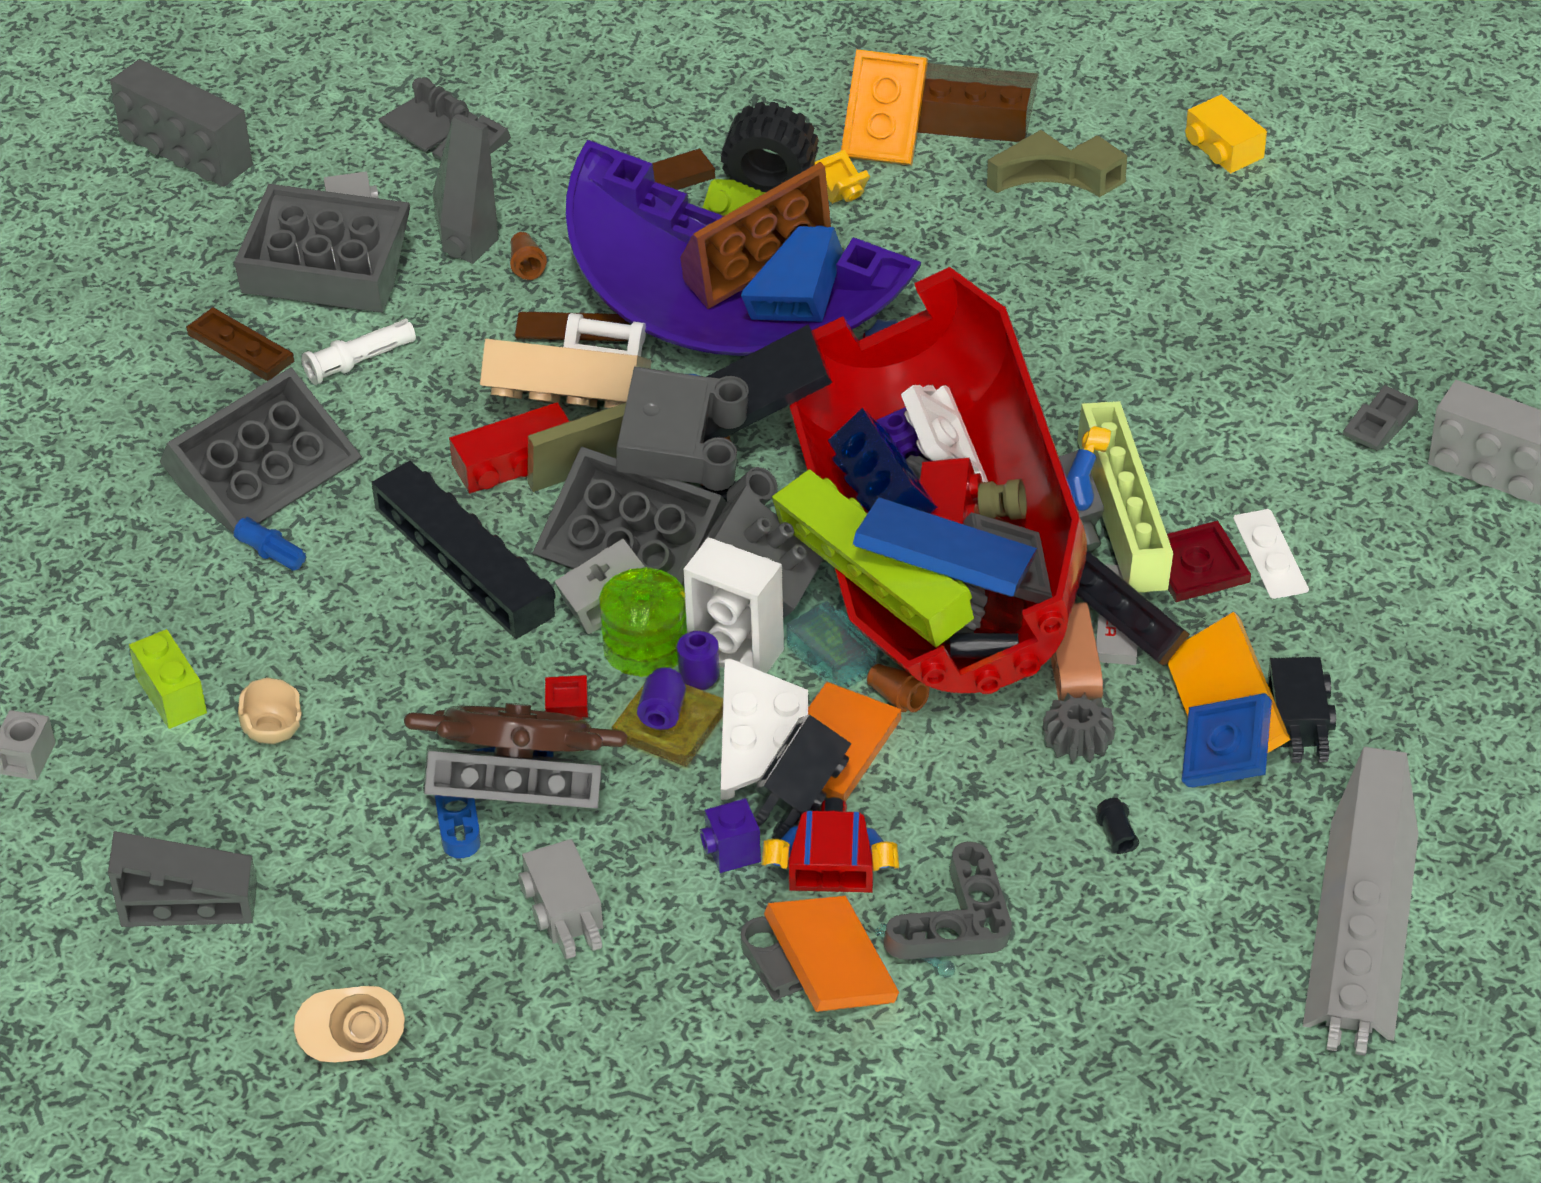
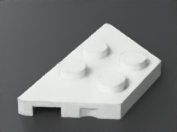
[901,385,988,482]
[721,659,808,800]

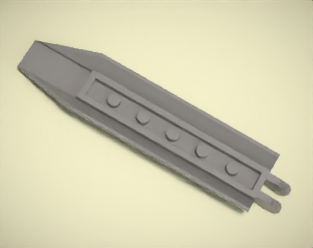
[1303,747,1418,1056]

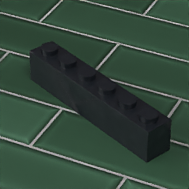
[371,461,556,639]

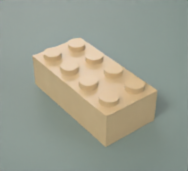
[480,339,651,408]

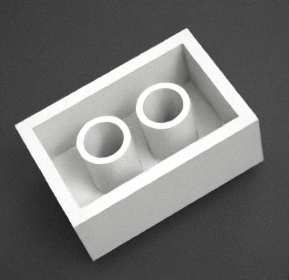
[684,537,784,673]

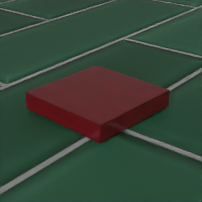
[1167,520,1251,602]

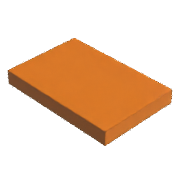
[808,682,901,802]
[764,896,899,1012]

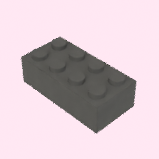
[110,59,253,187]

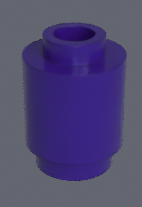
[677,631,720,691]
[637,667,686,730]

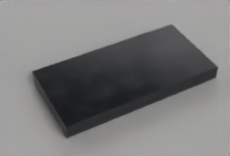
[703,324,832,444]

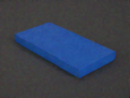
[853,497,1037,597]

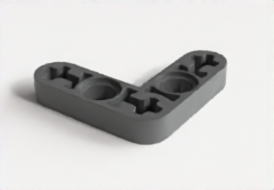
[883,841,1012,959]

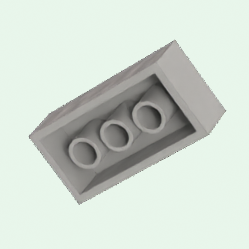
[1428,380,1541,505]

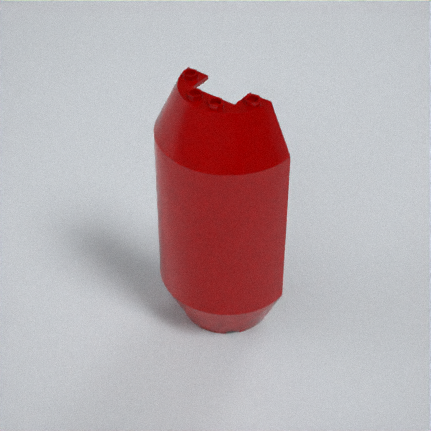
[790,267,1087,694]

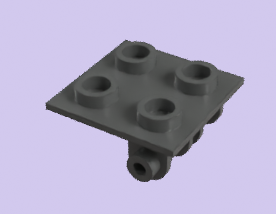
[379,77,478,152]

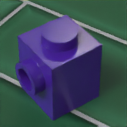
[700,798,761,873]

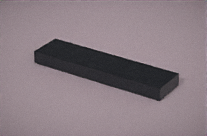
[1076,550,1190,666]

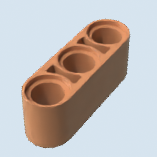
[1050,602,1103,701]

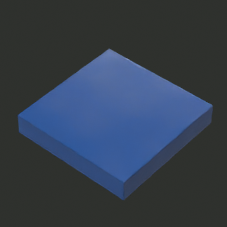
[1182,693,1272,788]

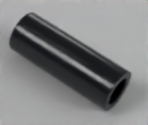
[950,633,1019,658]

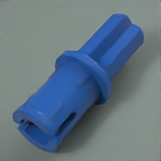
[234,517,306,570]

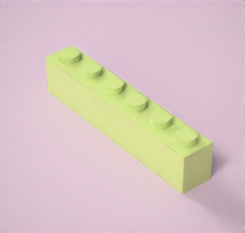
[1077,401,1173,593]

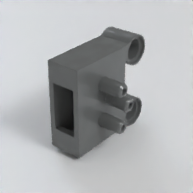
[616,366,749,491]
[701,467,823,619]

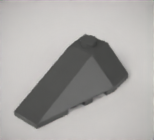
[432,113,499,264]

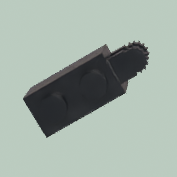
[1267,657,1336,763]
[753,714,852,839]

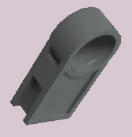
[741,916,803,1001]

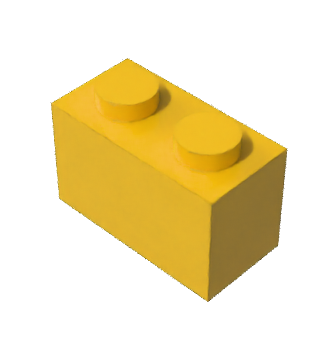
[1185,94,1267,174]

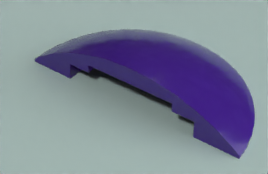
[565,140,921,356]

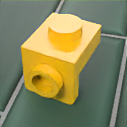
[813,150,870,204]

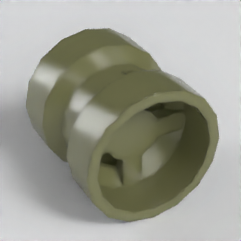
[978,479,1027,520]

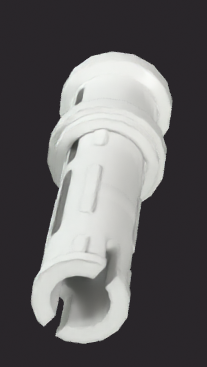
[301,318,416,385]

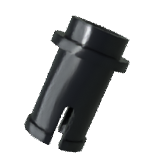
[1095,798,1139,854]

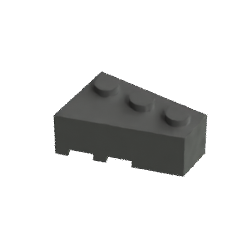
[108,831,257,927]

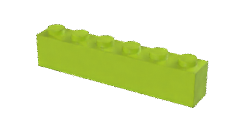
[772,469,974,647]

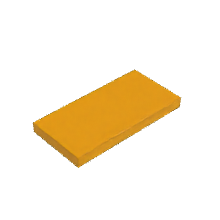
[1167,612,1290,753]

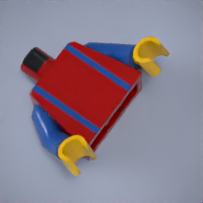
[761,797,899,893]

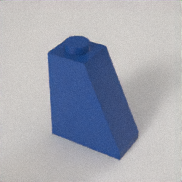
[741,226,843,322]

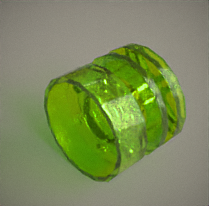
[599,567,687,677]

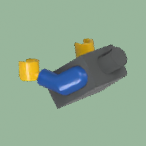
[1059,426,1111,552]

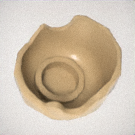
[238,678,302,744]

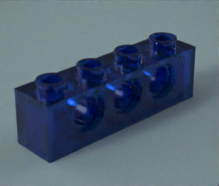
[828,408,937,514]

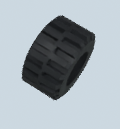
[721,102,819,192]

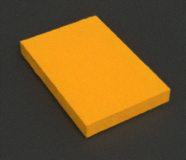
[841,49,928,166]

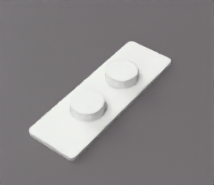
[1233,509,1309,599]

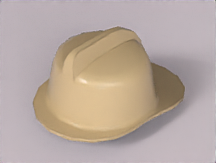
[294,986,405,1063]

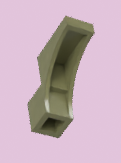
[987,130,1127,198]

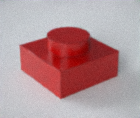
[545,675,588,718]

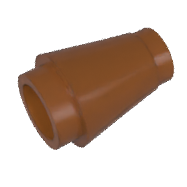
[510,232,547,280]
[867,664,930,712]

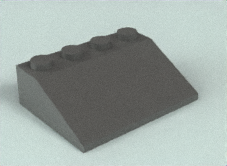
[234,184,410,313]
[160,367,362,534]
[533,446,727,593]

